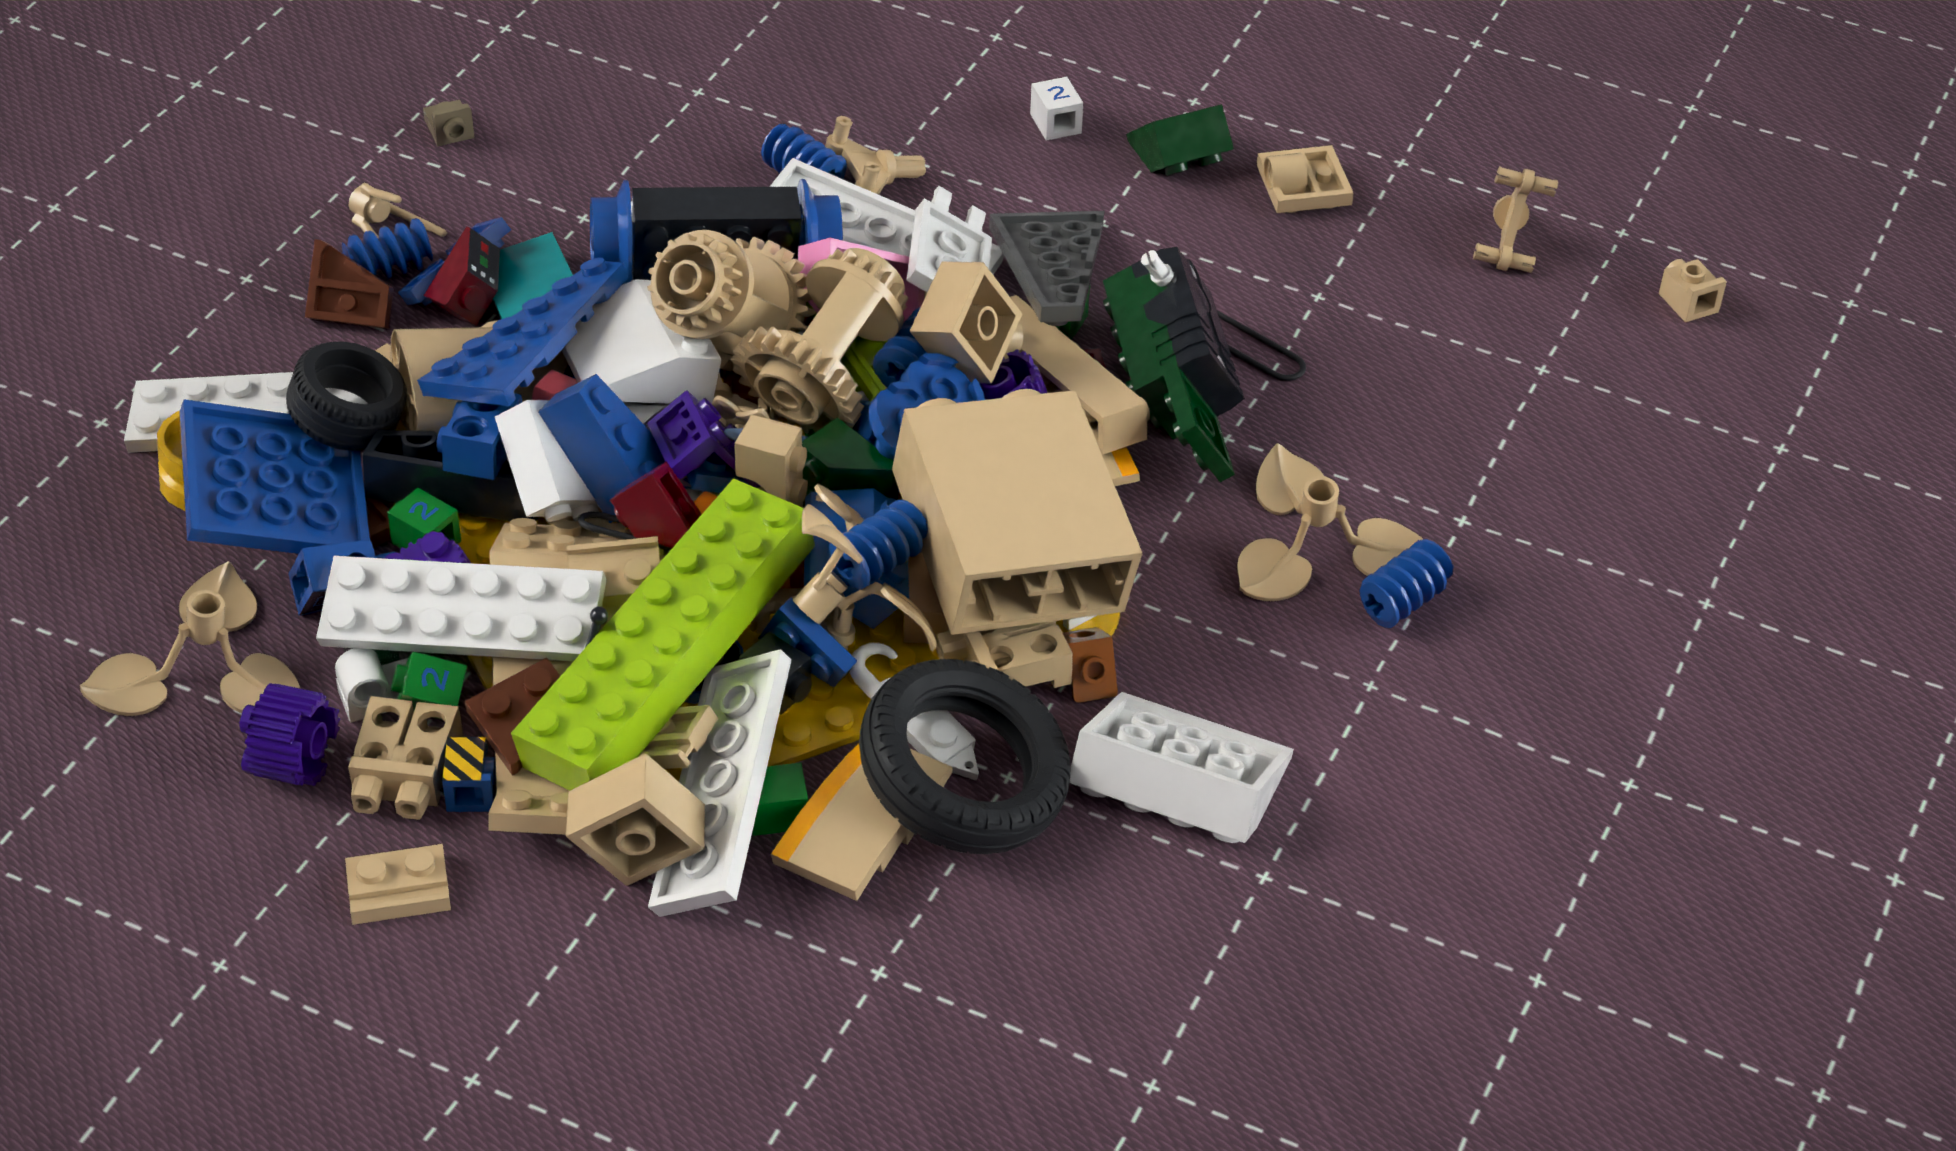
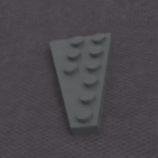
[989,211,1105,326]

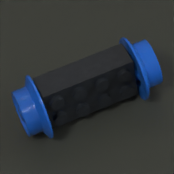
[590,179,843,285]

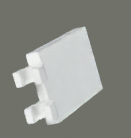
[906,186,992,292]

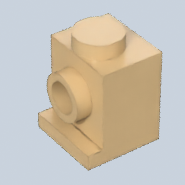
[1659,259,1727,323]

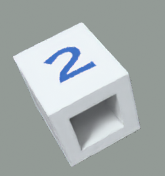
[1030,77,1083,141]

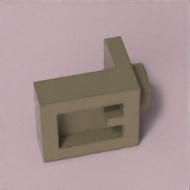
[423,100,474,147]

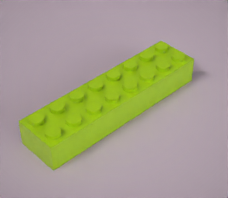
[511,478,815,791]

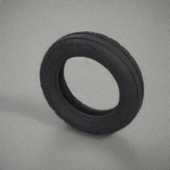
[859,659,1071,854]

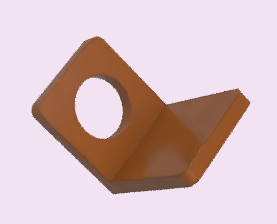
[1063,627,1118,703]

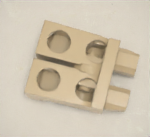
[936,621,1073,688]
[348,696,463,820]

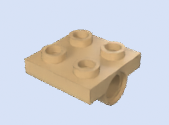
[1257,145,1354,213]

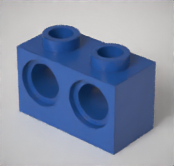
[437,393,522,480]

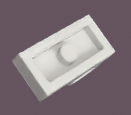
[335,648,409,723]

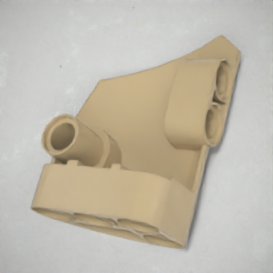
[390,321,569,437]

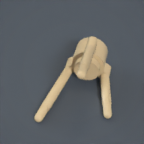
[349,183,447,238]

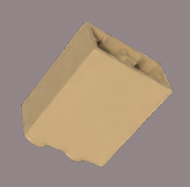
[892,389,1142,635]

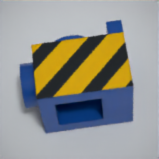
[442,737,496,812]

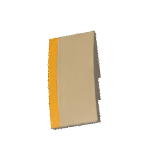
[771,743,953,901]

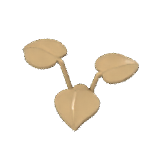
[1237,443,1423,601]
[793,484,937,651]
[80,561,300,716]

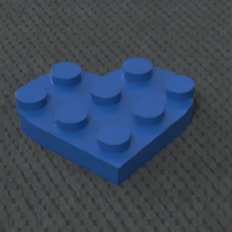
[869,353,985,459]

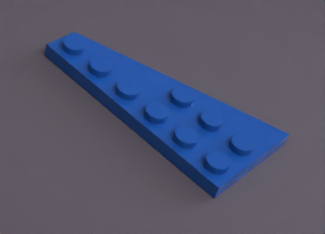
[417,258,629,406]

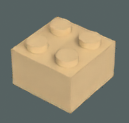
[910,261,1022,384]
[566,753,705,886]

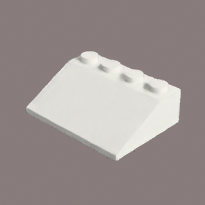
[562,279,721,404]
[1070,692,1294,843]

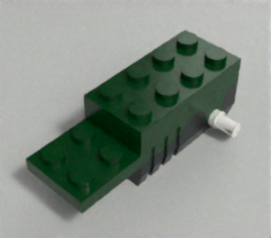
[1103,247,1245,482]

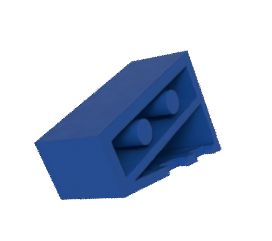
[538,374,665,523]

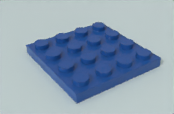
[180,399,370,554]

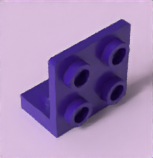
[647,390,761,488]

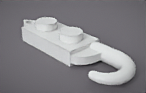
[850,643,979,780]

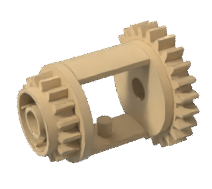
[647,230,816,372]
[731,248,908,434]

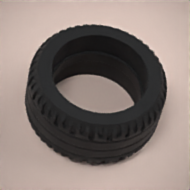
[286,341,407,451]

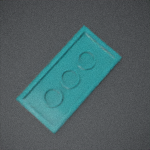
[493,232,573,319]

